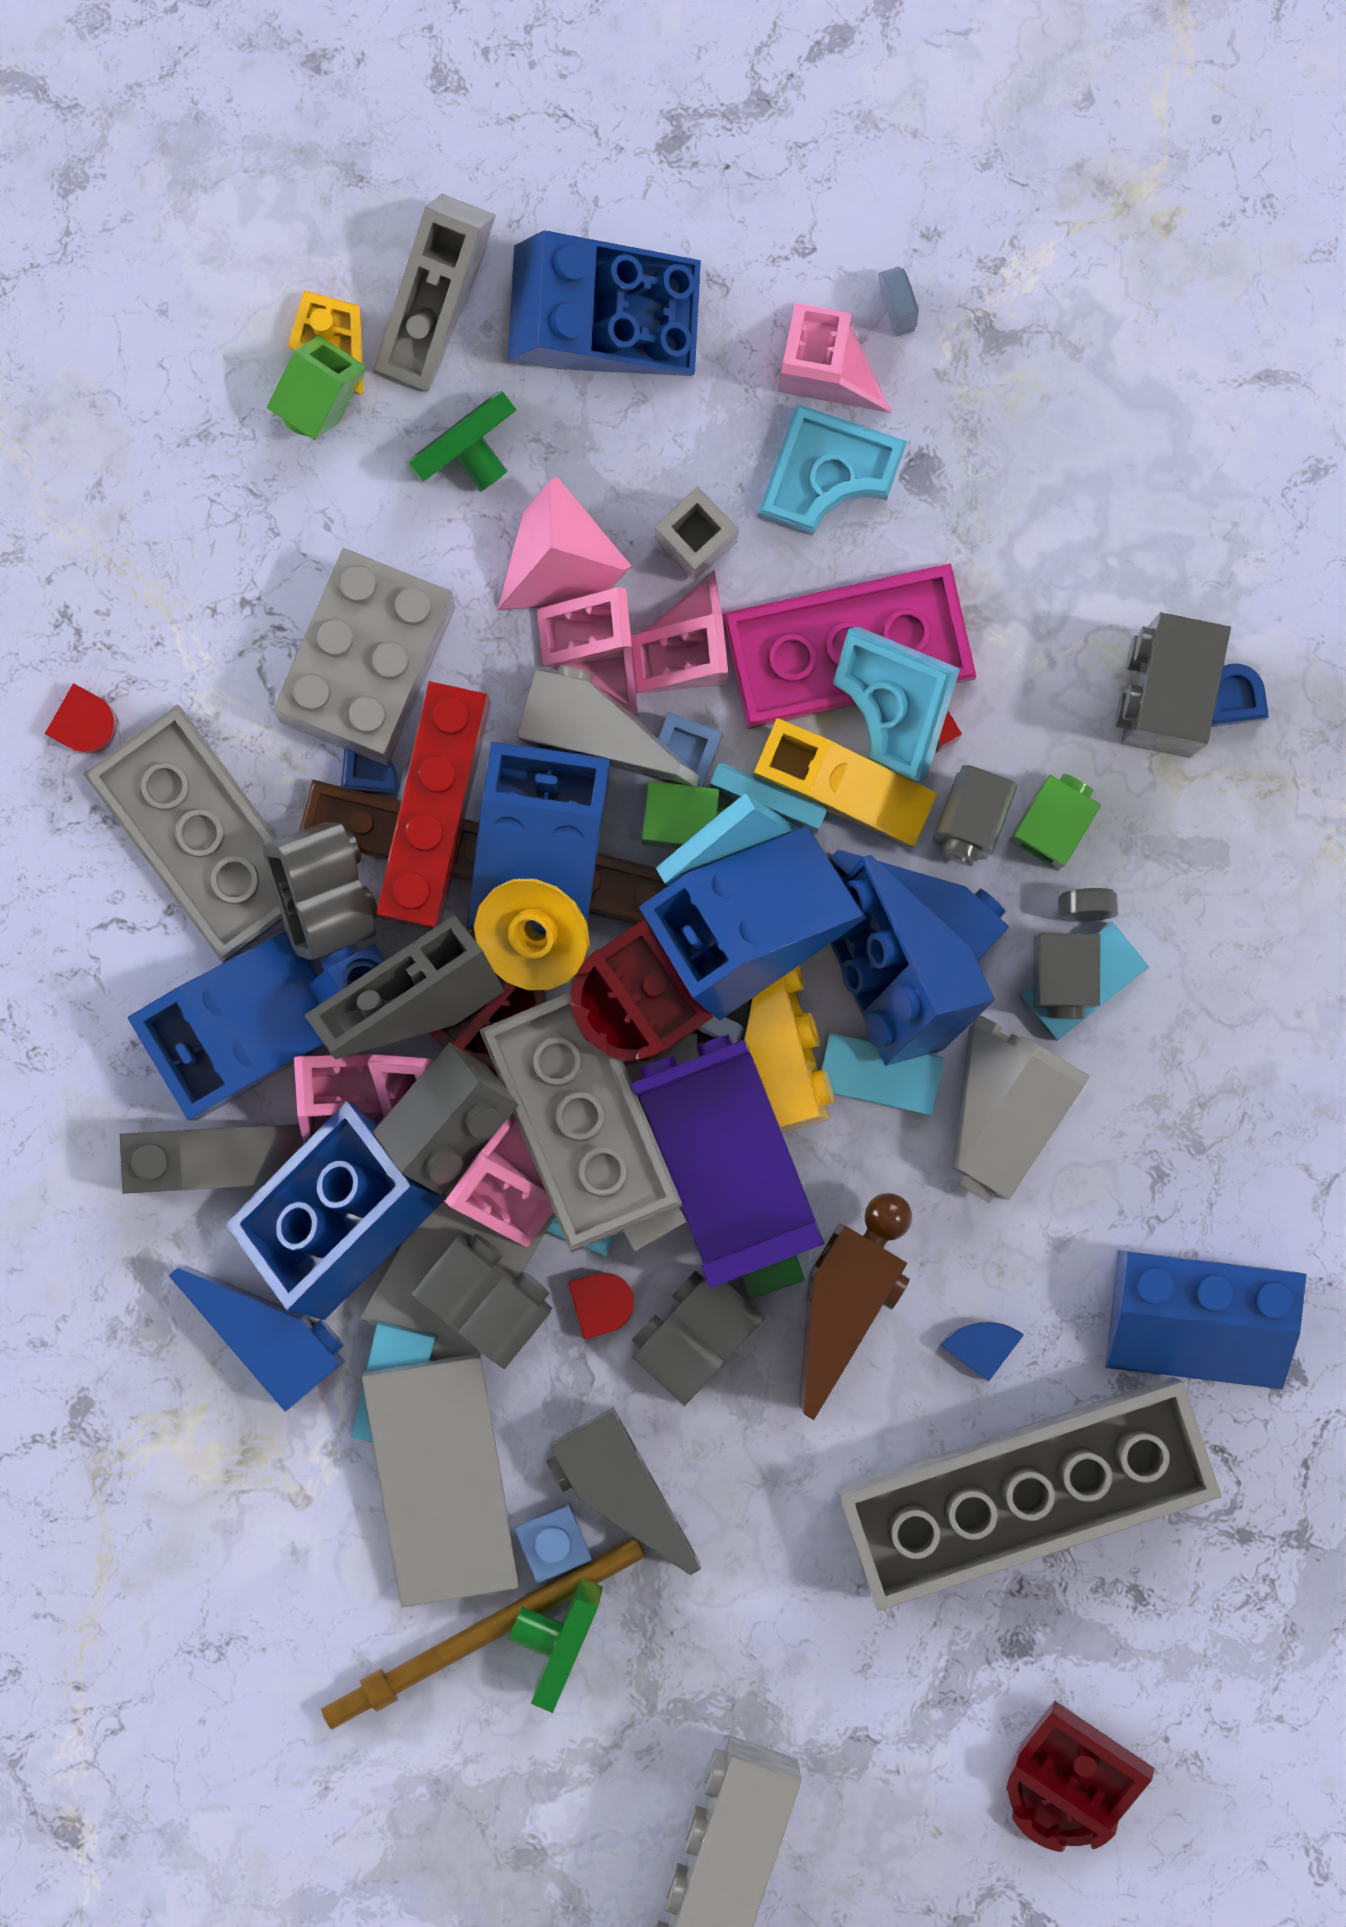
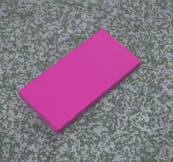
[722,563,977,729]

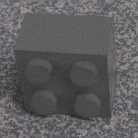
[1115,612,1231,758]

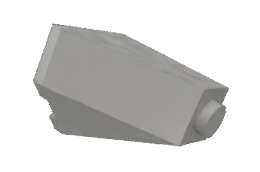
[953,1015,1090,1203]

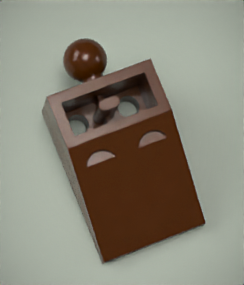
[799,1193,912,1420]

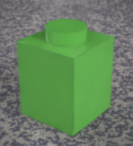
[266,335,367,440]
[1008,774,1101,871]
[642,781,729,849]

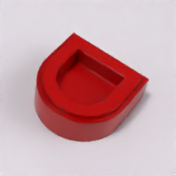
[45,683,117,754]
[568,1272,634,1339]

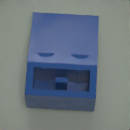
[508,230,701,376]
[467,741,610,933]
[639,826,866,1021]
[830,855,995,1066]
[127,931,324,1121]

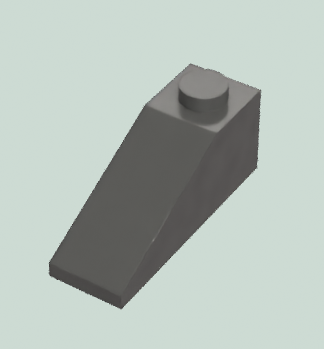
[304,914,505,1060]
[119,1124,303,1194]
[546,1407,701,1575]

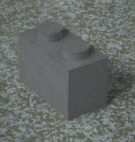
[372,1042,519,1195]

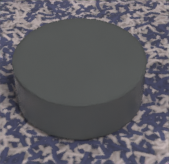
[1058,888,1118,922]

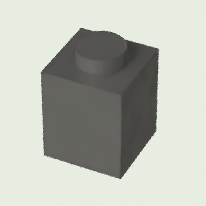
[1034,933,1100,1019]

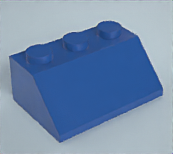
[226,1101,447,1320]
[1105,1250,1307,1389]

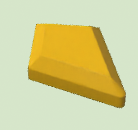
[288,290,364,395]

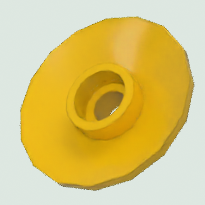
[474,879,590,990]

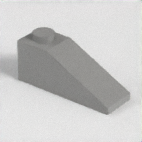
[374,194,496,391]
[516,666,699,787]

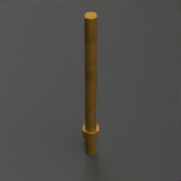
[321,1537,646,1730]

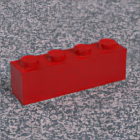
[376,681,491,930]

